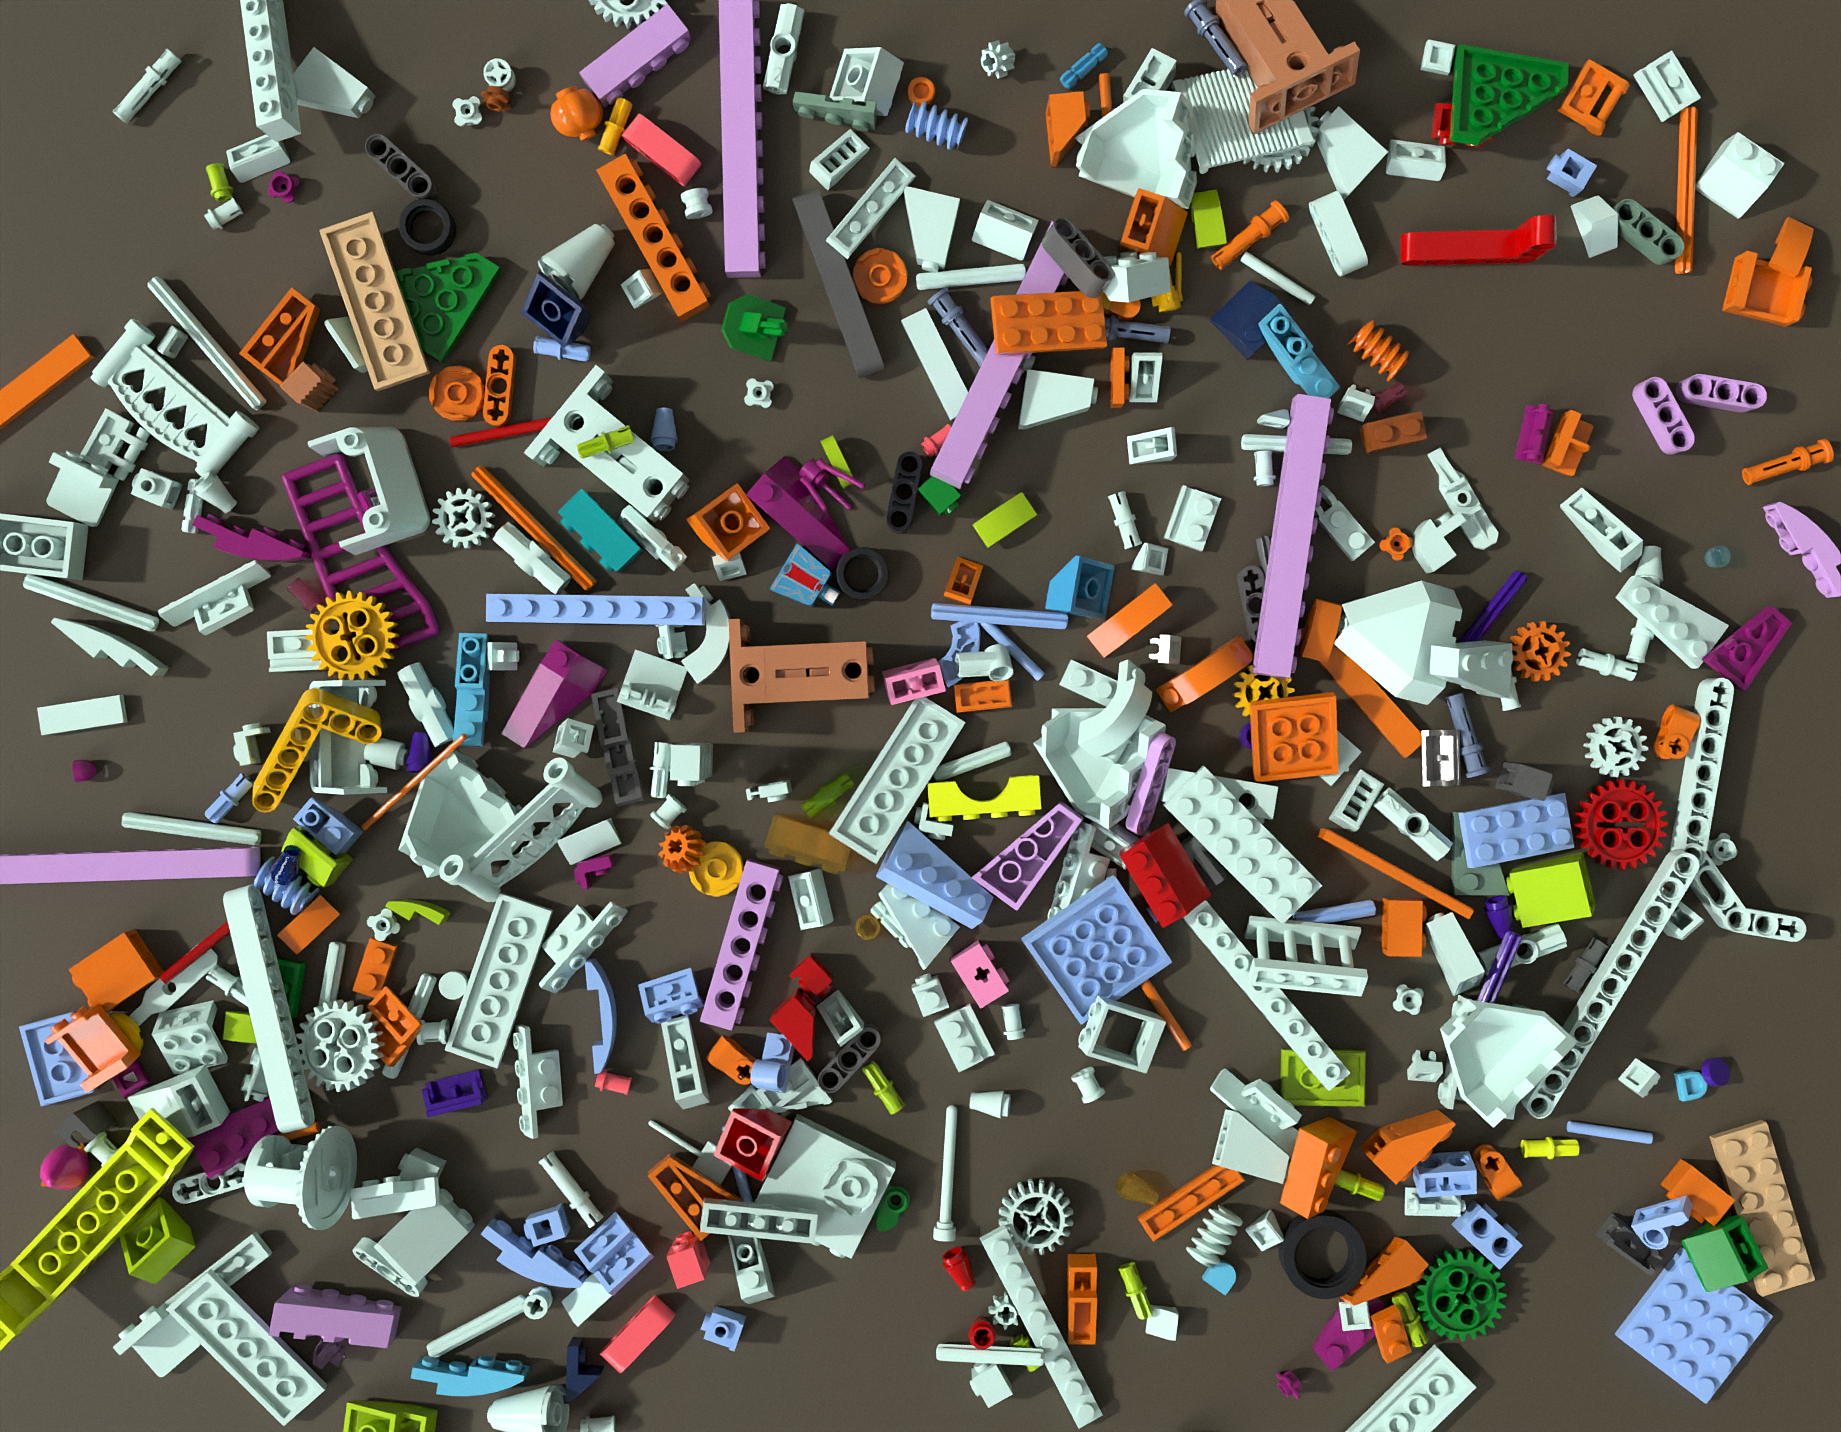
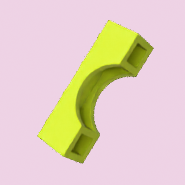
[927,775,1041,822]

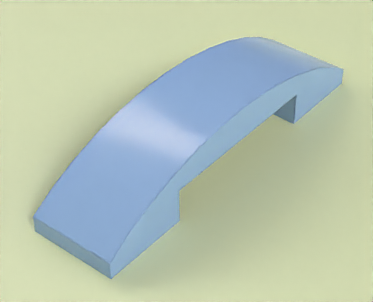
[585,958,617,1074]

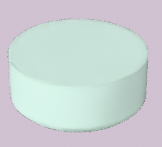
[439,970,468,999]

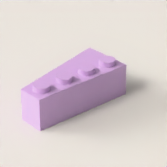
[972,801,1084,911]
[268,1283,401,1348]

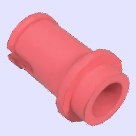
[921,424,951,457]
[595,1069,632,1095]

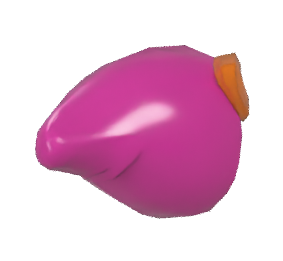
[40,1142,90,1191]

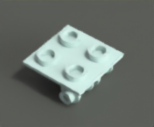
[617,649,687,720]

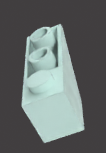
[728,1235,775,1304]

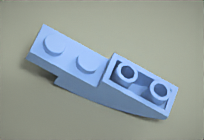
[481,1218,588,1288]

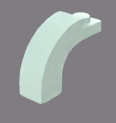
[681,583,731,684]
[1078,659,1152,758]

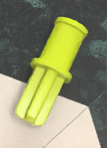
[1521,1137,1580,1160]

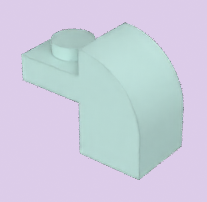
[1412,512,1466,574]

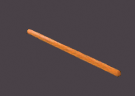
[361,734,467,830]

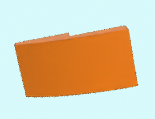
[1768,217,1814,278]
[1299,598,1342,663]
[277,895,340,955]

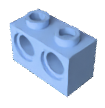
[1413,1151,1477,1198]
[1451,1200,1523,1270]

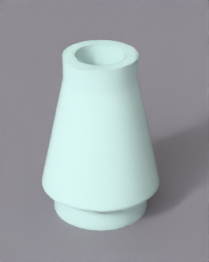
[193,472,237,513]
[1635,546,1663,587]
[970,1091,1011,1119]

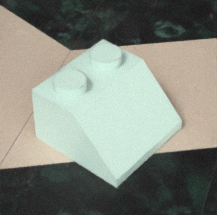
[829,47,904,116]
[1695,132,1784,219]

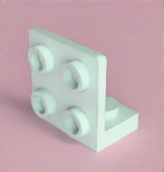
[152,1001,228,1074]

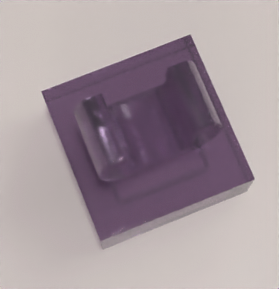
[313,1339,346,1369]

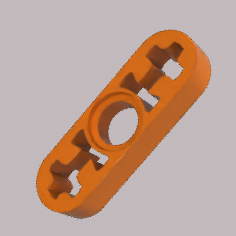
[483,345,516,427]

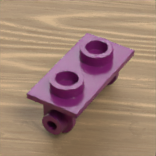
[1514,404,1554,465]

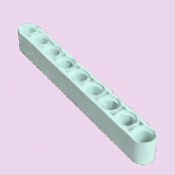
[223,884,315,1133]

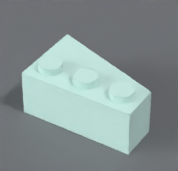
[1430,640,1513,699]

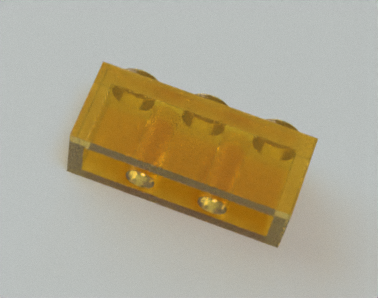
[764,814,851,874]

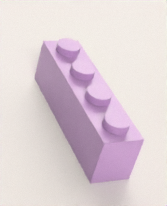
[579,4,691,108]

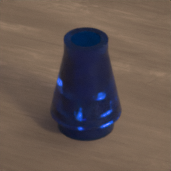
[270,845,301,885]

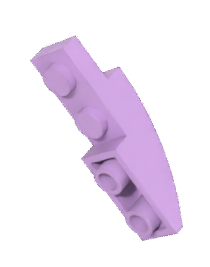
[1763,502,1841,598]

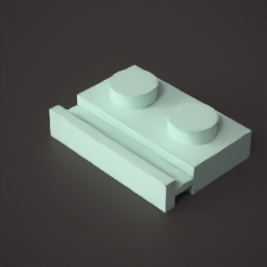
[1633,50,1701,122]
[1163,485,1221,552]
[267,629,322,672]
[746,780,792,802]
[934,1003,995,1072]

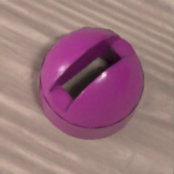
[72,759,96,782]

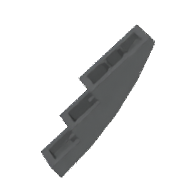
[591,688,645,806]

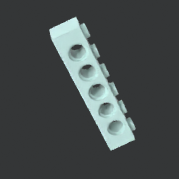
[240,0,301,142]

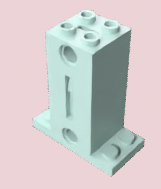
[524,365,690,522]

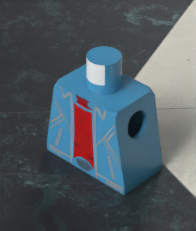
[770,544,841,607]

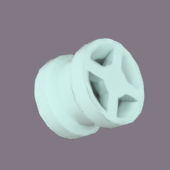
[484,59,516,92]
[681,188,713,219]

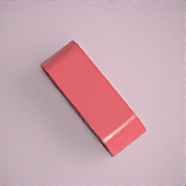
[621,114,702,187]
[600,1295,676,1373]

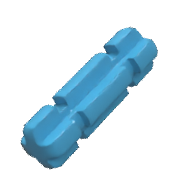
[1060,43,1108,90]

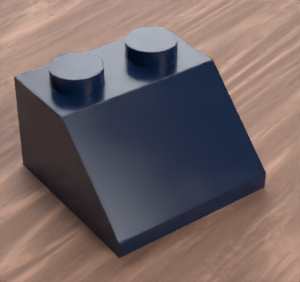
[521,271,592,348]
[1209,281,1293,360]

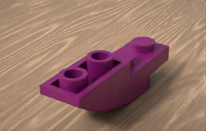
[192,514,311,562]

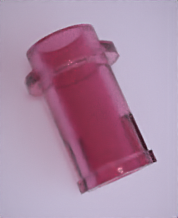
[1372,382,1407,413]
[287,578,324,613]

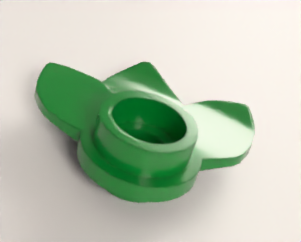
[872,1183,910,1232]

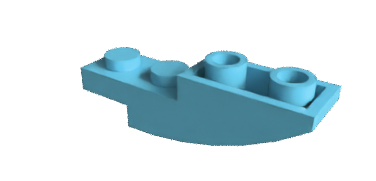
[1258,304,1340,398]
[453,633,490,747]
[411,1355,530,1396]

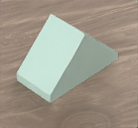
[1571,195,1618,258]
[1129,353,1162,402]
[1127,427,1177,464]
[1647,887,1704,940]
[816,990,864,1046]

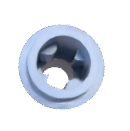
[650,408,678,451]

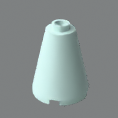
[538,224,615,301]
[487,1384,569,1432]

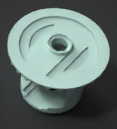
[244,1126,357,1230]

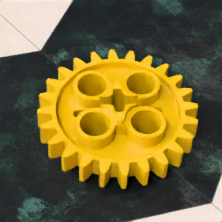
[305,591,399,680]

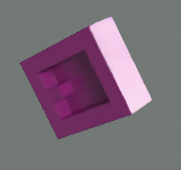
[574,853,616,890]

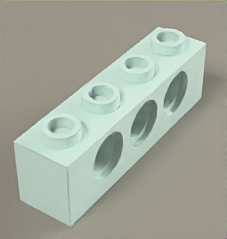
[670,742,713,786]
[1159,768,1278,824]
[700,1198,818,1244]

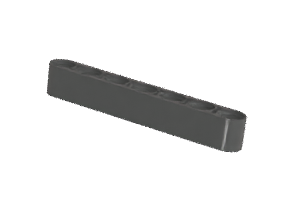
[792,189,885,378]

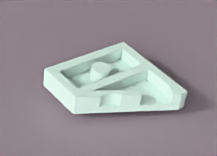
[756,1057,833,1113]

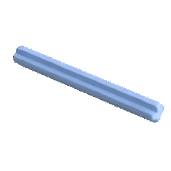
[931,603,1068,629]

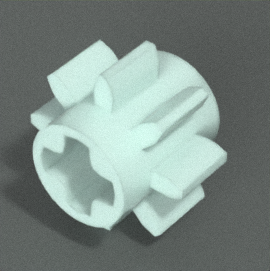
[981,40,1015,78]
[988,1291,1019,1330]

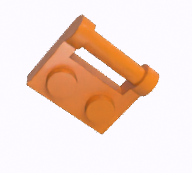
[1557,59,1630,136]

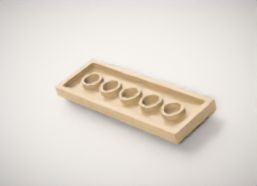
[319,212,430,391]
[1709,1120,1815,1297]

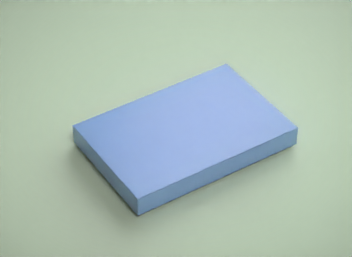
[19,1011,98,1106]

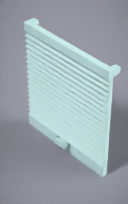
[1171,69,1314,174]

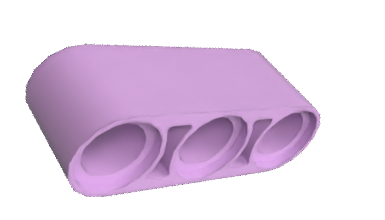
[1676,374,1767,413]
[1632,377,1695,455]

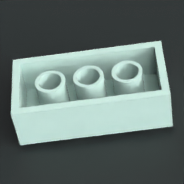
[0,514,89,580]

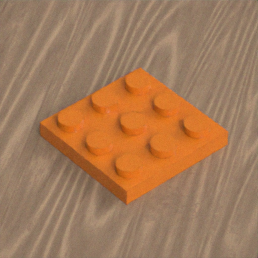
[1249,692,1339,783]

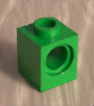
[918,476,961,517]

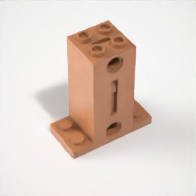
[1216,0,1360,134]
[728,619,875,733]

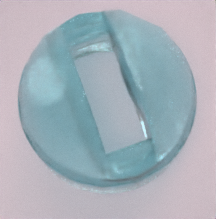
[1704,545,1731,568]

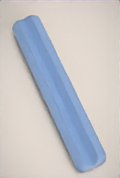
[1293,900,1376,923]

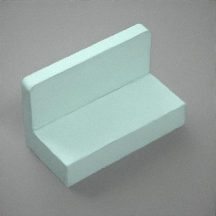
[972,200,1039,260]

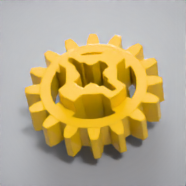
[1232,665,1295,716]

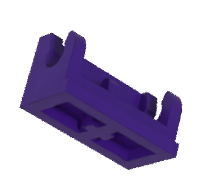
[422,1069,488,1118]

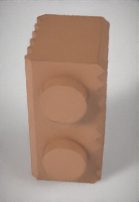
[280,362,338,412]

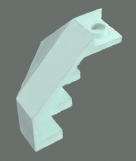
[1075,89,1197,209]
[1334,580,1462,705]
[1033,708,1166,829]
[399,749,535,878]
[1440,1000,1577,1128]

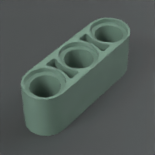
[1612,199,1684,265]

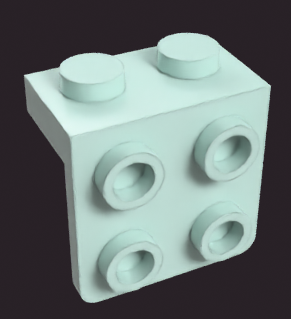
[46,450,119,527]
[113,1303,201,1377]

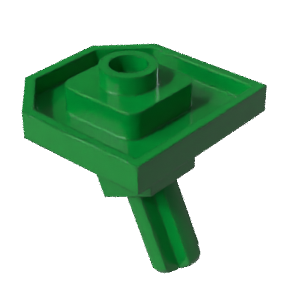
[721,294,790,362]

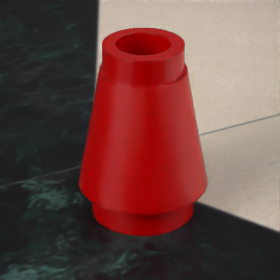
[942,1247,976,1291]
[968,1316,996,1349]

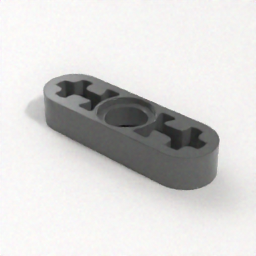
[1237,565,1265,644]

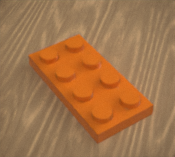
[990,291,1107,355]

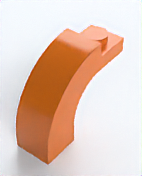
[1155,635,1254,713]

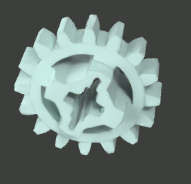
[432,488,495,549]
[1583,717,1648,777]

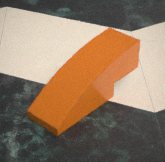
[1086,583,1172,658]
[1067,1254,1097,1345]

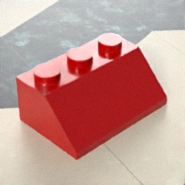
[1119,823,1211,928]

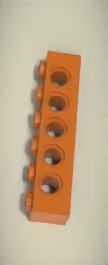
[596,154,711,322]

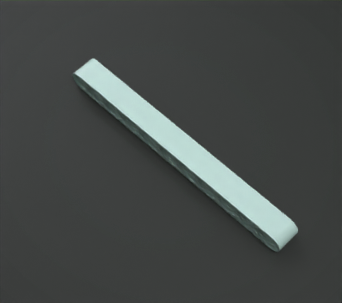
[1521,849,1699,1119]

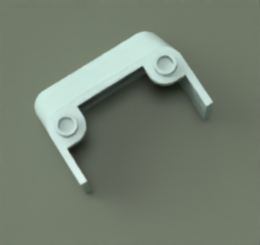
[308,427,431,555]
[309,680,387,795]

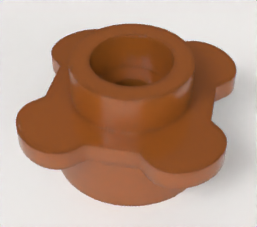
[481,86,511,112]

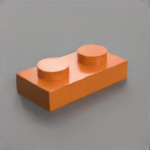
[1110,348,1129,408]
[352,937,399,998]
[1370,1304,1412,1364]

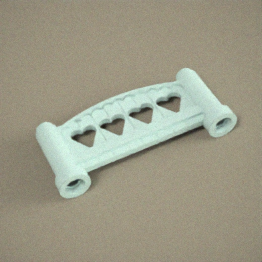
[91,318,260,476]
[439,758,602,902]

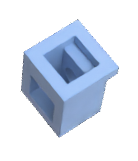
[1547,149,1597,197]
[524,1203,571,1247]
[701,1306,746,1351]

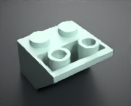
[1103,251,1171,302]

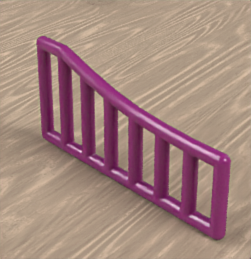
[282,453,440,661]

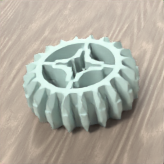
[999,1179,1073,1255]

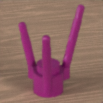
[799,458,866,511]

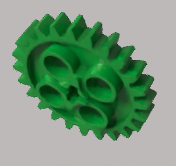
[1413,1248,1507,1342]

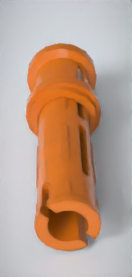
[1211,200,1290,271]
[1742,438,1834,485]

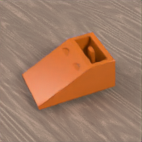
[1359,1109,1456,1185]

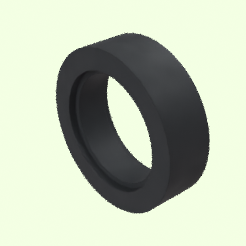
[1278,1210,1367,1299]

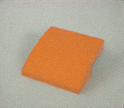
[367,986,423,1067]

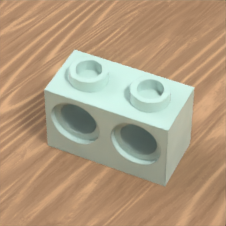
[1123,48,1177,103]

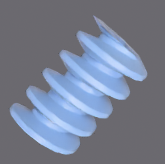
[905,101,968,150]
[254,856,320,915]

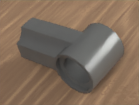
[1181,834,1229,889]

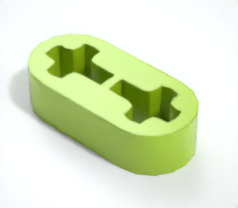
[820,435,853,488]

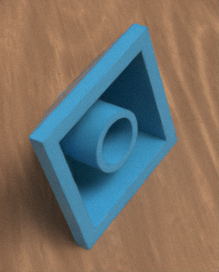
[1045,556,1115,620]

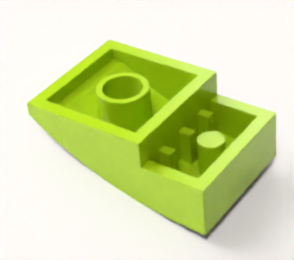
[343,1400,438,1432]

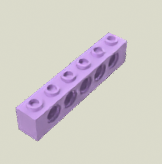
[700,858,783,1031]

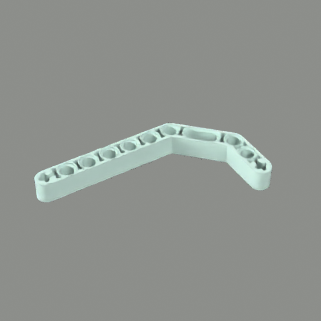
[1670,678,1806,942]

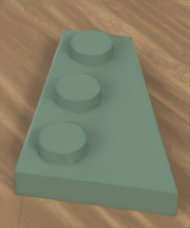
[793,92,878,131]
[1451,812,1510,895]

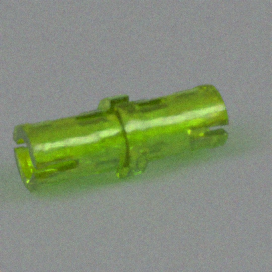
[801,772,855,819]

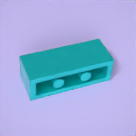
[558,489,644,574]

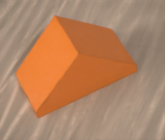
[943,557,983,606]

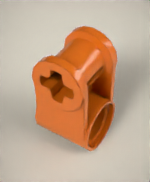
[1653,704,1700,759]
[706,1034,757,1085]
[1472,1144,1522,1201]

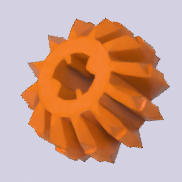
[658,825,707,873]

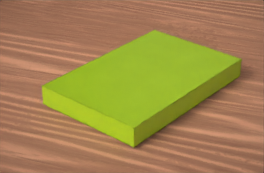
[1280,1049,1366,1107]

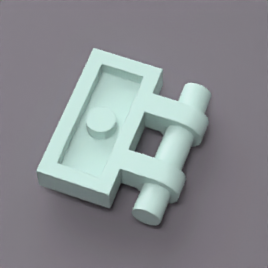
[80,408,150,481]

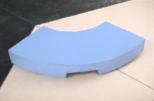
[938,621,981,687]

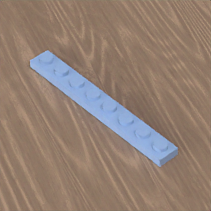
[486,594,705,625]

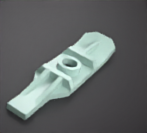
[1427,448,1499,550]
[129,945,218,1026]

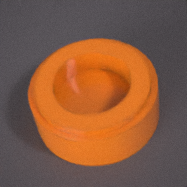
[908,77,935,107]

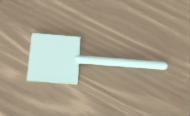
[649,1120,732,1185]

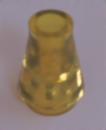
[1116,1172,1159,1206]

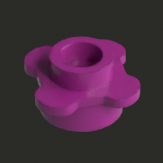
[268,171,300,203]
[1276,1370,1303,1400]

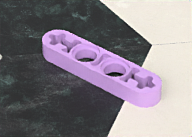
[1126,732,1176,835]

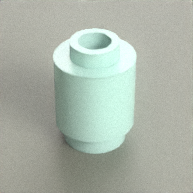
[364,738,409,770]

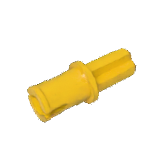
[597,98,632,156]

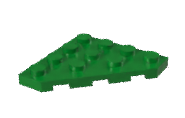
[1450,44,1569,146]
[395,252,502,364]

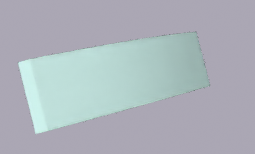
[51,618,169,677]

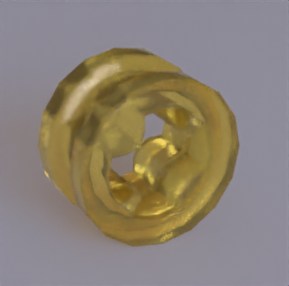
[855,914,880,940]

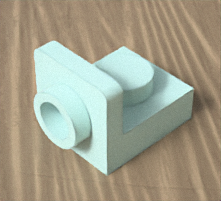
[911,973,949,1017]

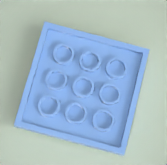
[1021,875,1172,1025]
[1615,1247,1773,1404]

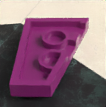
[1701,606,1792,691]
[1312,1297,1387,1371]

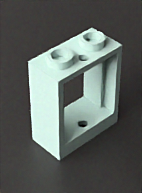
[1078,995,1166,1073]

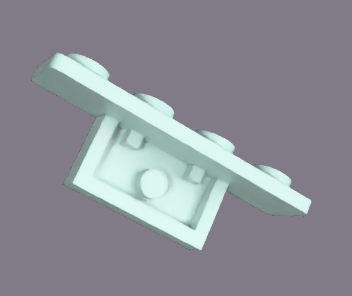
[158,560,271,636]
[1048,821,1110,919]
[539,901,628,993]
[513,1024,563,1139]
[1210,1069,1302,1160]
[351,1176,440,1219]

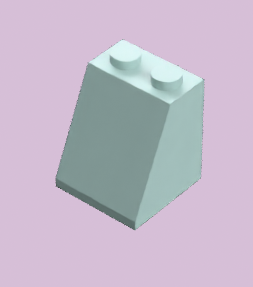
[374,1188,475,1287]

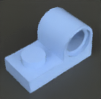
[751,1032,795,1093]
[1631,1195,1693,1249]

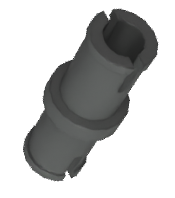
[1562,938,1608,994]

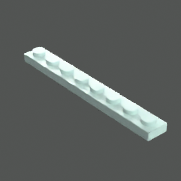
[980,1224,1103,1429]

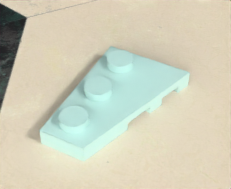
[878,883,960,970]

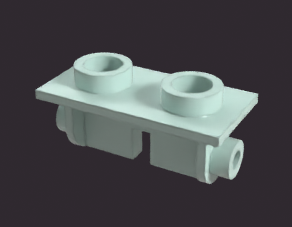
[655,625,688,660]
[241,1048,269,1102]
[1405,1187,1466,1217]

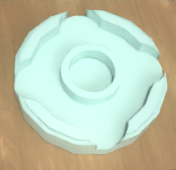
[823,1158,878,1216]

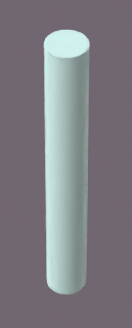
[1240,251,1316,306]

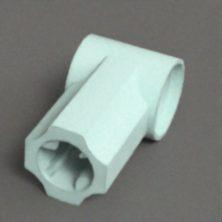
[955,644,1013,682]

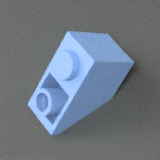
[293,797,364,855]

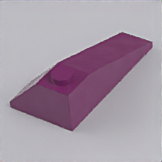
[746,456,850,570]
[501,640,608,748]

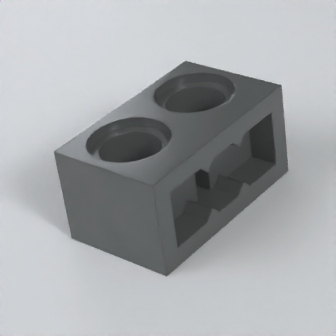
[1495,762,1553,801]

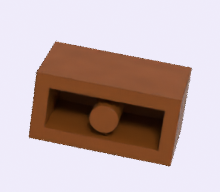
[1359,411,1427,455]

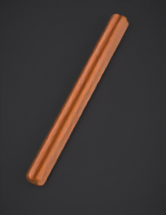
[1675,107,1698,274]
[471,465,597,591]

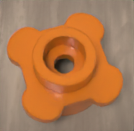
[1379,527,1413,561]

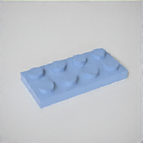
[1458,793,1574,868]

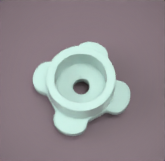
[453,96,482,127]
[744,378,774,408]
[1707,833,1737,865]
[367,908,400,941]
[1393,984,1424,1015]

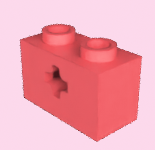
[667,1231,710,1289]

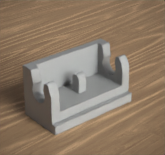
[1422,730,1461,786]

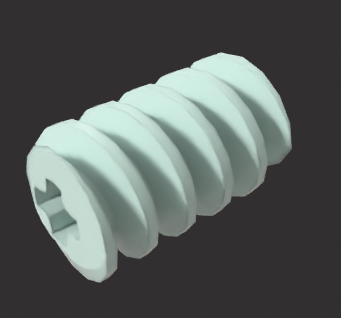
[1186,1205,1243,1269]

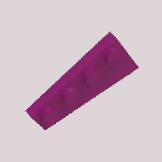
[187,1098,281,1180]

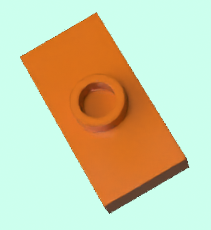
[954,679,1012,712]

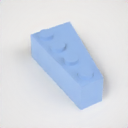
[876,821,994,929]

